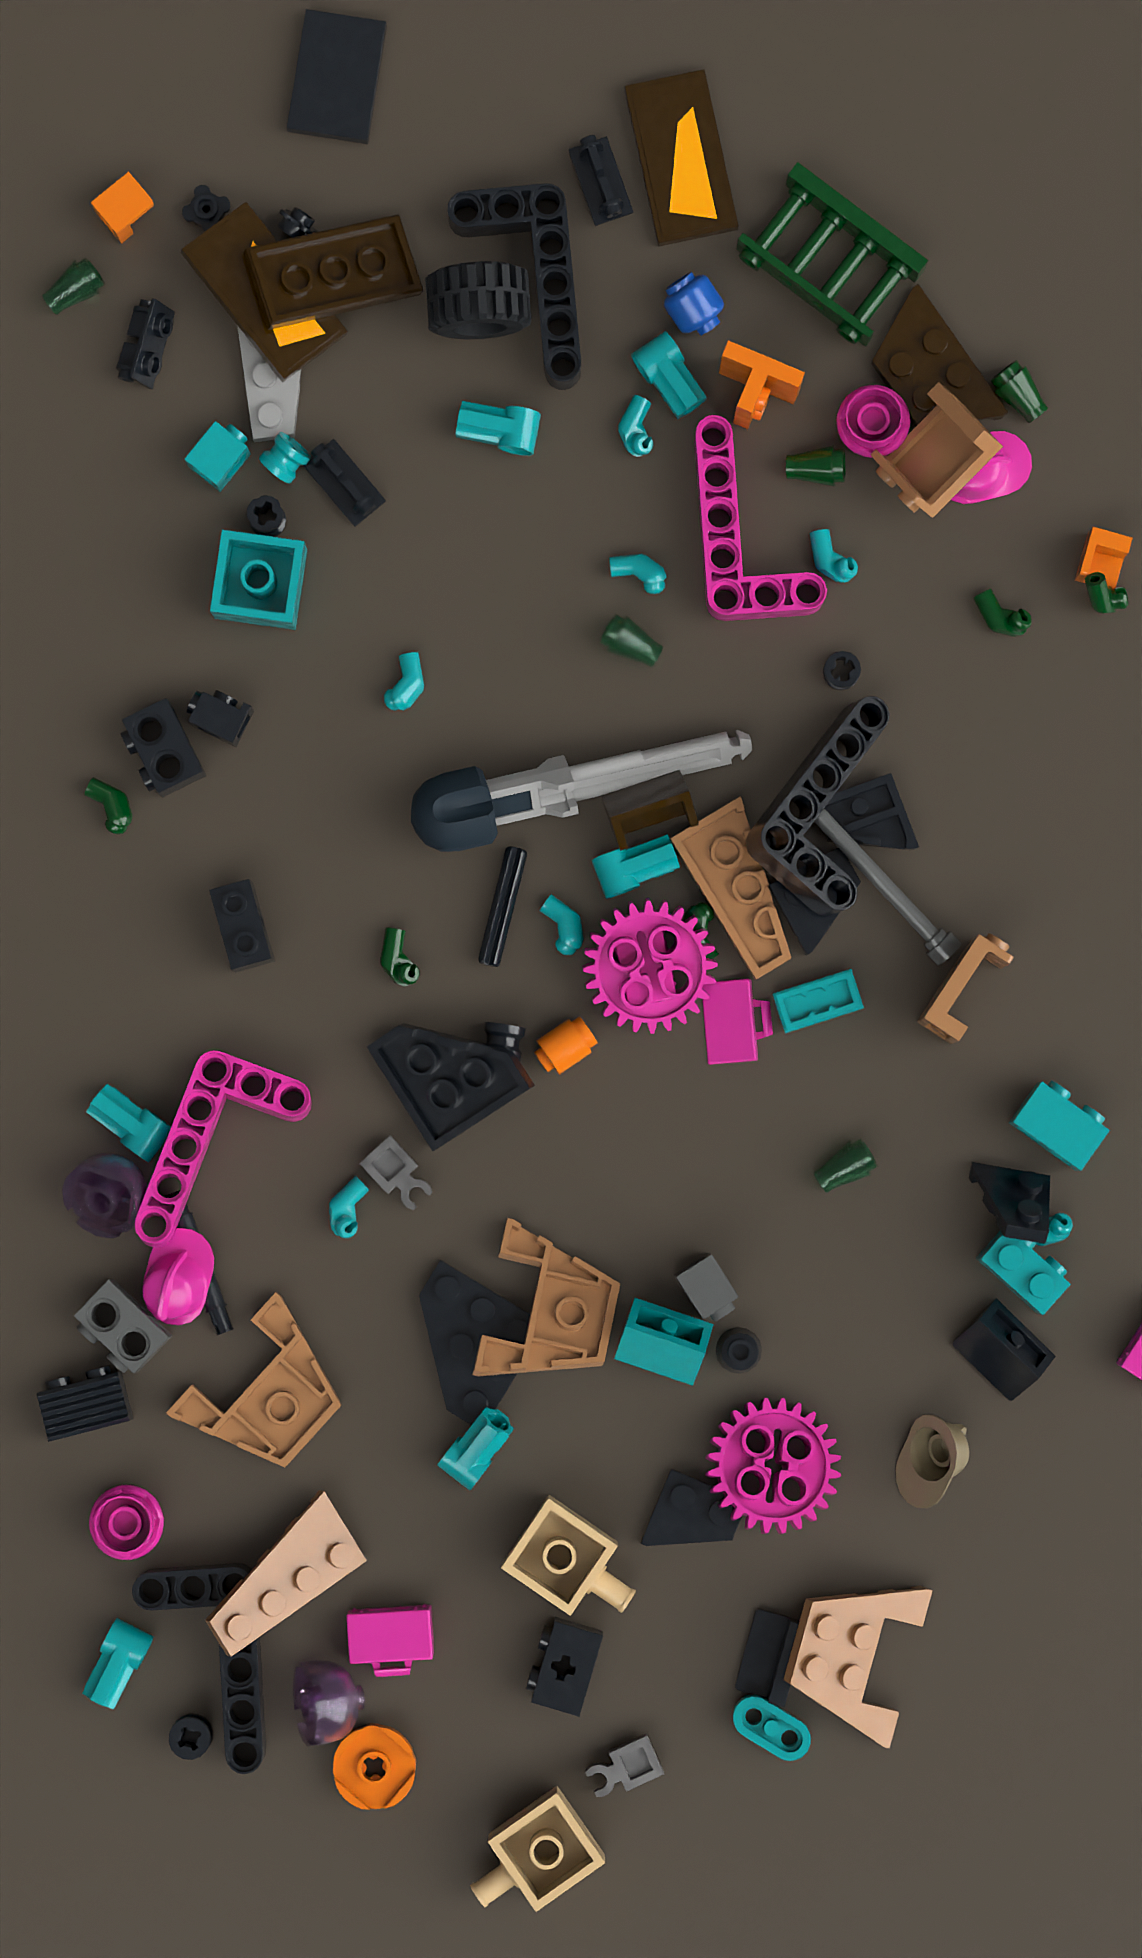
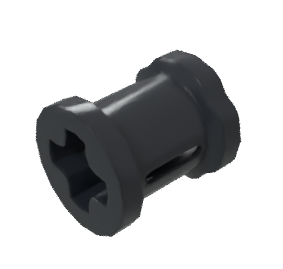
[247,495,287,537]

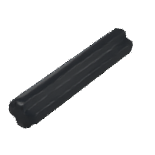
[478,846,527,967]

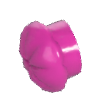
[836,385,910,458]
[89,1485,164,1560]

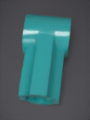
[631,331,707,419]
[455,401,541,456]
[591,834,680,899]
[86,1084,171,1162]
[437,1407,514,1491]
[82,1618,154,1709]

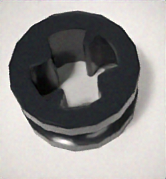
[823,651,861,690]

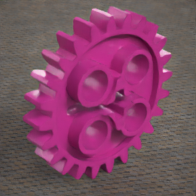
[582,898,718,1034]
[705,1398,841,1534]

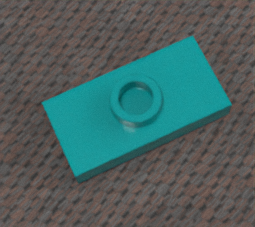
[772,969,864,1034]

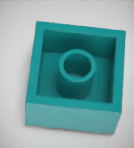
[210,530,307,630]

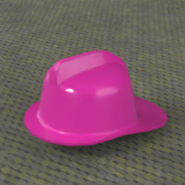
[951,431,1032,504]
[143,1228,214,1325]

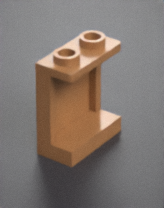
[870,382,1003,518]
[917,933,1014,1044]

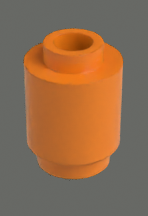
[534,1016,598,1075]

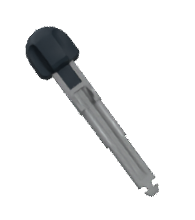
[411,730,752,852]

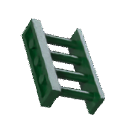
[736,162,929,347]

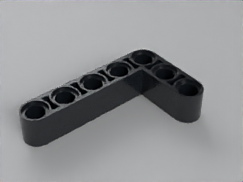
[447,183,581,390]
[746,696,890,916]
[132,1563,266,1774]

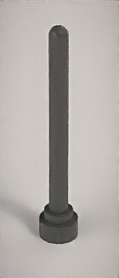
[814,809,962,966]

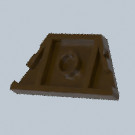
[872,284,1008,427]

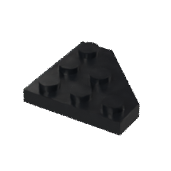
[367,1023,535,1151]
[419,1260,530,1425]

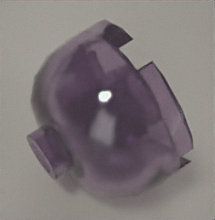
[62,1153,148,1238]
[293,1660,365,1747]

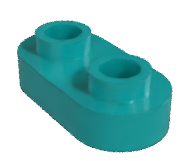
[733,1695,811,1761]

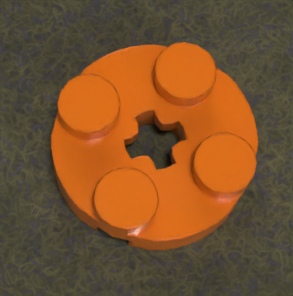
[333,1723,417,1810]

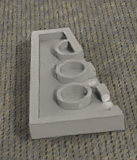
[237,325,301,443]

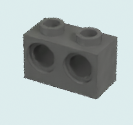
[674,1253,739,1322]
[74,1279,173,1373]

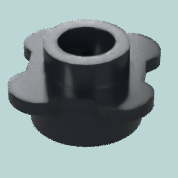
[182,185,231,232]
[278,207,318,238]

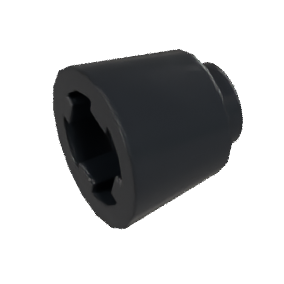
[716,1327,762,1374]

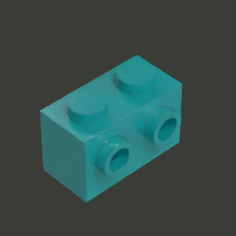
[1008,1080,1110,1171]
[976,1231,1071,1315]
[614,1298,714,1386]

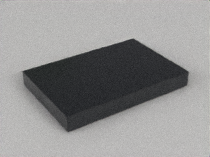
[287,9,387,144]

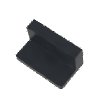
[953,1298,1056,1401]
[735,1609,800,1707]

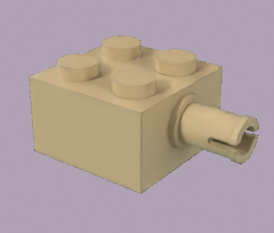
[501,1495,636,1616]
[470,1786,605,1912]

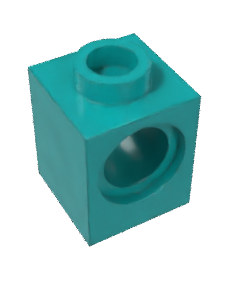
[184,421,251,492]

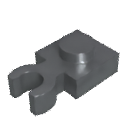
[359,1135,433,1210]
[585,1733,664,1797]

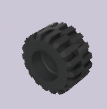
[425,261,531,339]

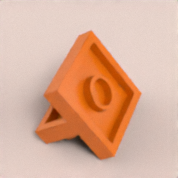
[719,340,805,429]

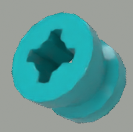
[259,432,311,484]

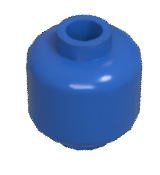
[663,271,724,336]

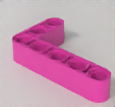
[694,415,827,621]
[135,1050,312,1248]

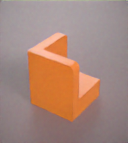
[91,171,154,244]
[1075,527,1133,589]

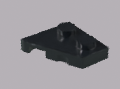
[824,773,919,850]
[768,848,861,956]
[969,1162,1051,1244]
[640,1469,743,1546]

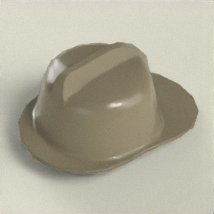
[896,1414,970,1508]

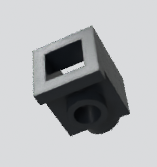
[186,690,254,747]

